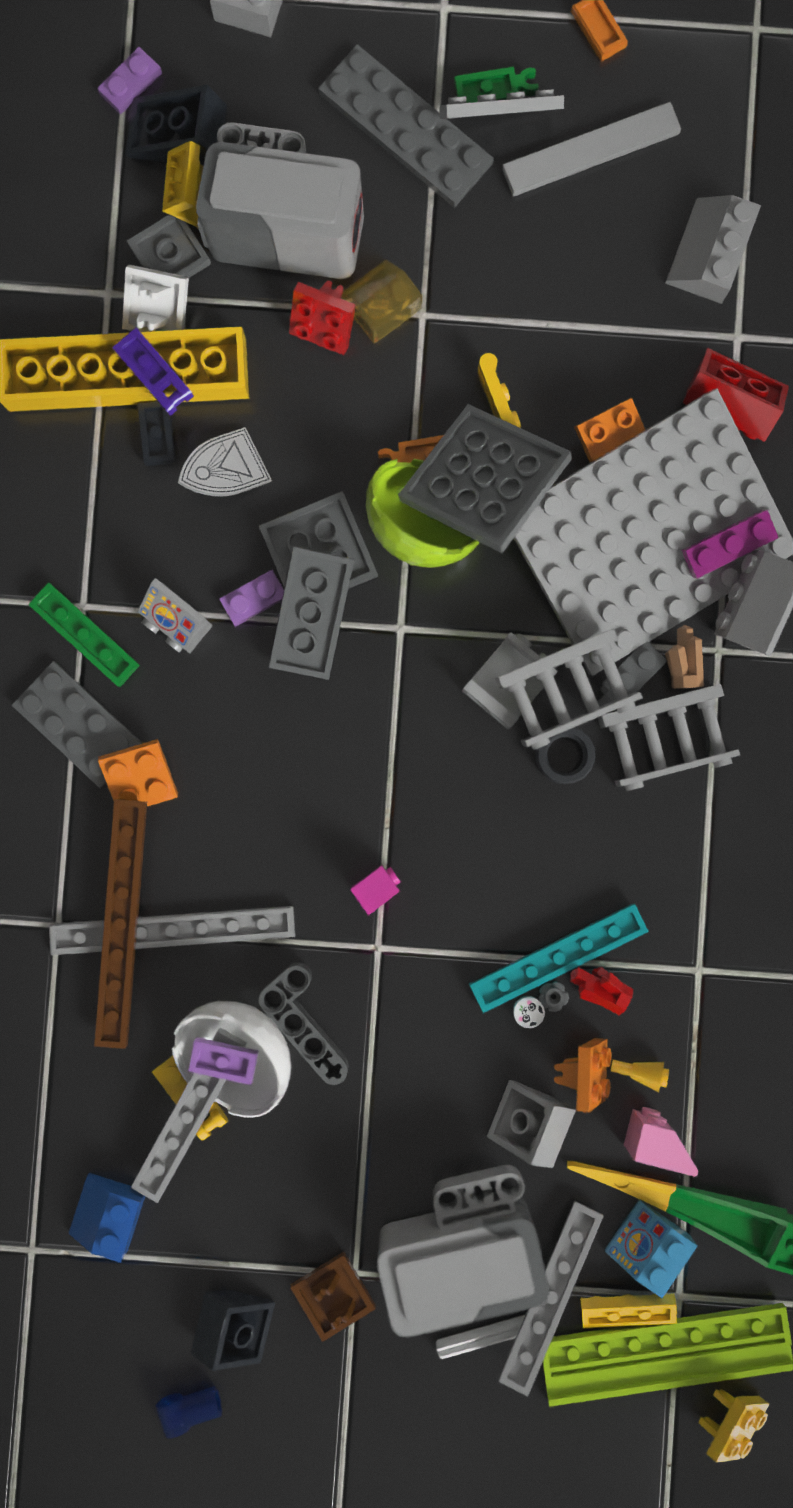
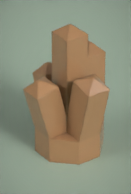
[665,625,704,688]

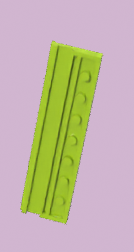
[542,1303,793,1407]

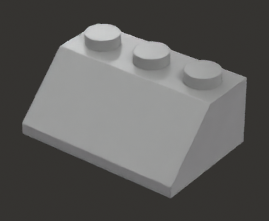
[666,195,761,303]
[714,550,793,656]

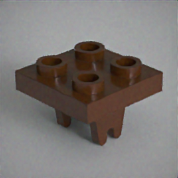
[291,1252,376,1342]

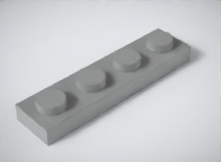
[439,89,564,119]

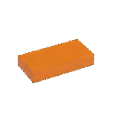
[571,0,628,62]

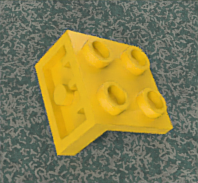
[162,141,204,228]

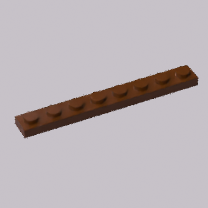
[94,799,148,1049]

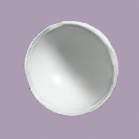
[172,1001,291,1117]

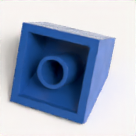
[68,1173,145,1263]

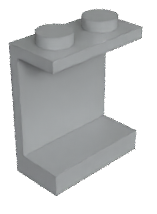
[462,632,558,729]

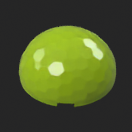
[366,459,479,568]

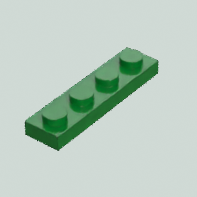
[28,583,140,687]

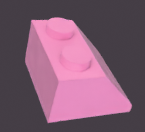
[624,1107,698,1177]

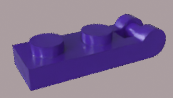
[112,328,194,416]

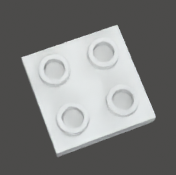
[122,265,189,332]

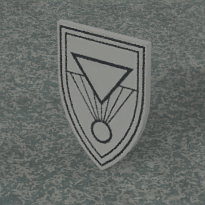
[178,427,272,496]

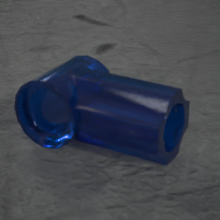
[156,1386,223,1438]

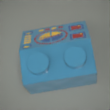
[605,1199,697,1298]

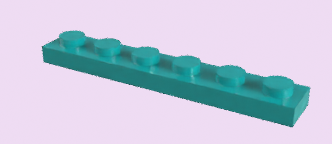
[469,903,649,1013]

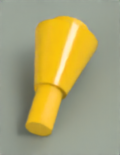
[610,1060,669,1092]

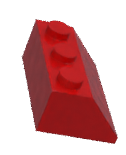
[683,348,789,442]

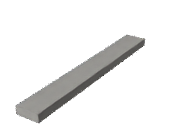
[49,906,295,955]

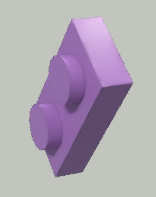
[97,47,162,115]
[220,570,284,627]
[189,1037,259,1085]

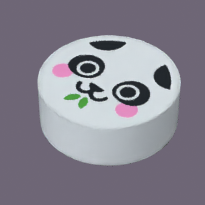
[513,996,545,1028]

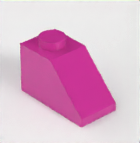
[350,865,401,915]

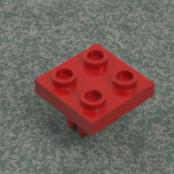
[289,281,356,355]

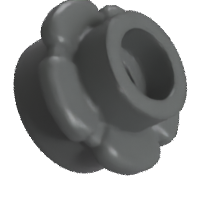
[538,981,569,1012]

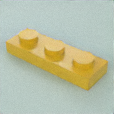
[580,1293,677,1328]

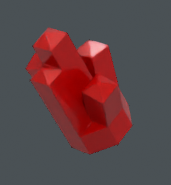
[571,966,634,1016]

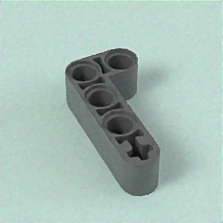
[259,962,349,1085]

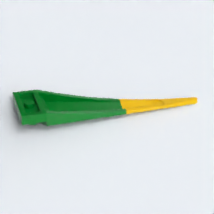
[567,1161,793,1275]

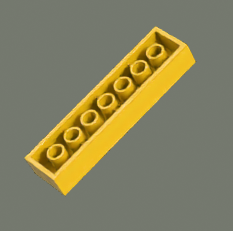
[0,327,249,412]

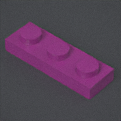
[681,510,779,579]

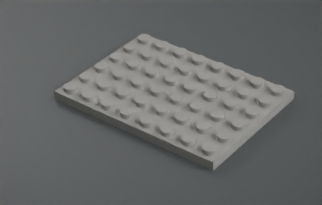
[514,388,793,676]

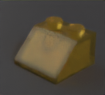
[341,260,422,344]

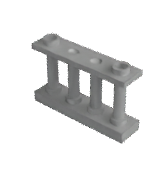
[495,629,642,750]
[597,684,740,791]

